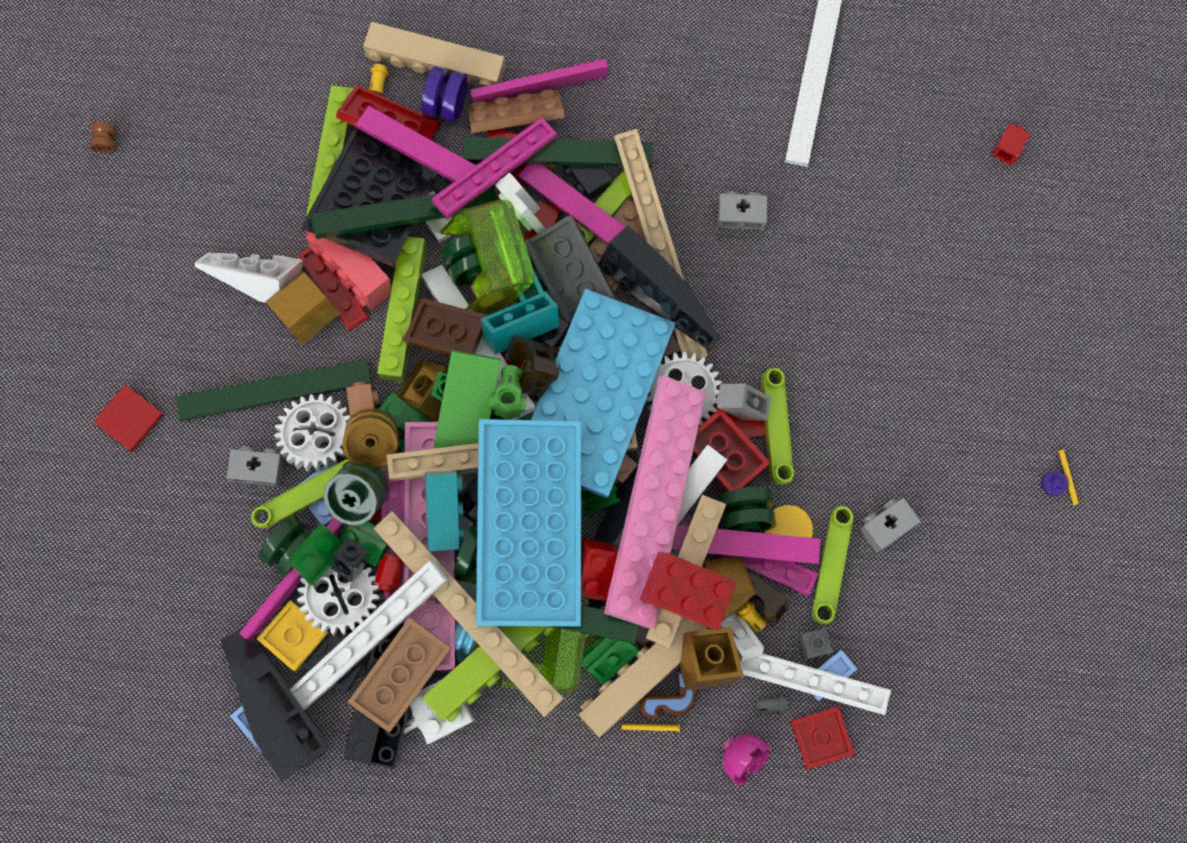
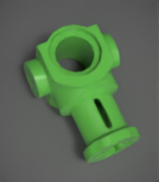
[490,365,526,419]

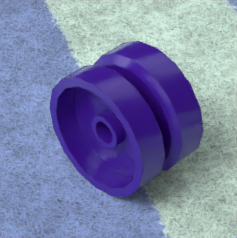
[421,65,468,124]

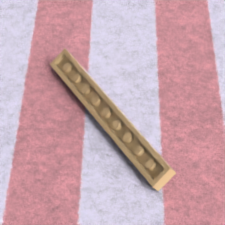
[614,129,708,360]
[386,430,638,482]
[373,511,564,717]

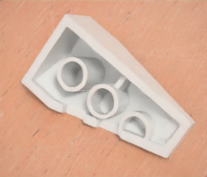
[195,253,303,303]

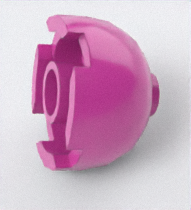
[722,734,772,786]

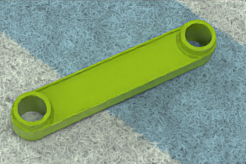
[577,170,632,244]
[760,368,794,486]
[251,459,350,529]
[812,506,853,625]

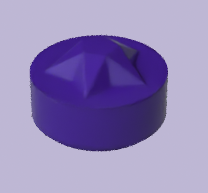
[1041,471,1068,496]

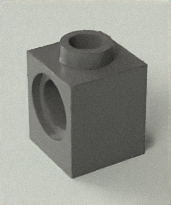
[797,628,833,660]

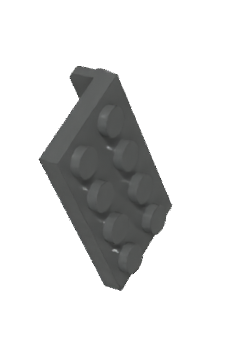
[523,215,617,325]

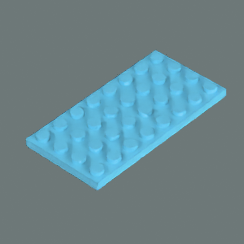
[531,289,676,499]
[476,419,581,627]

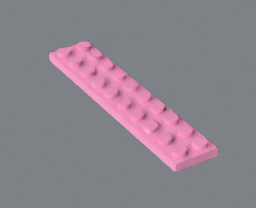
[604,375,706,629]
[404,422,455,671]

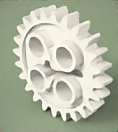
[646,352,722,425]
[274,394,351,471]
[297,565,380,636]

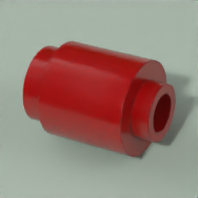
[374,554,404,593]

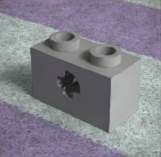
[717,191,767,230]
[717,384,771,421]
[227,446,284,487]
[860,498,921,553]

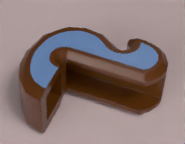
[639,669,697,720]

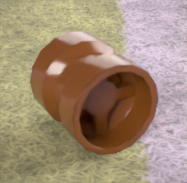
[90,122,116,153]

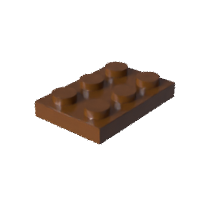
[403,298,487,356]

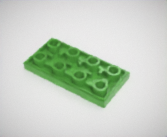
[434,350,501,448]

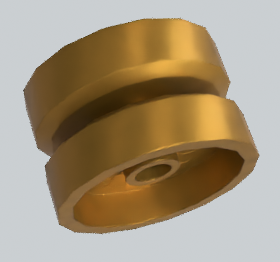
[342,408,399,469]

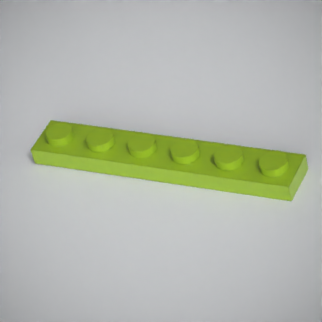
[306,85,354,216]

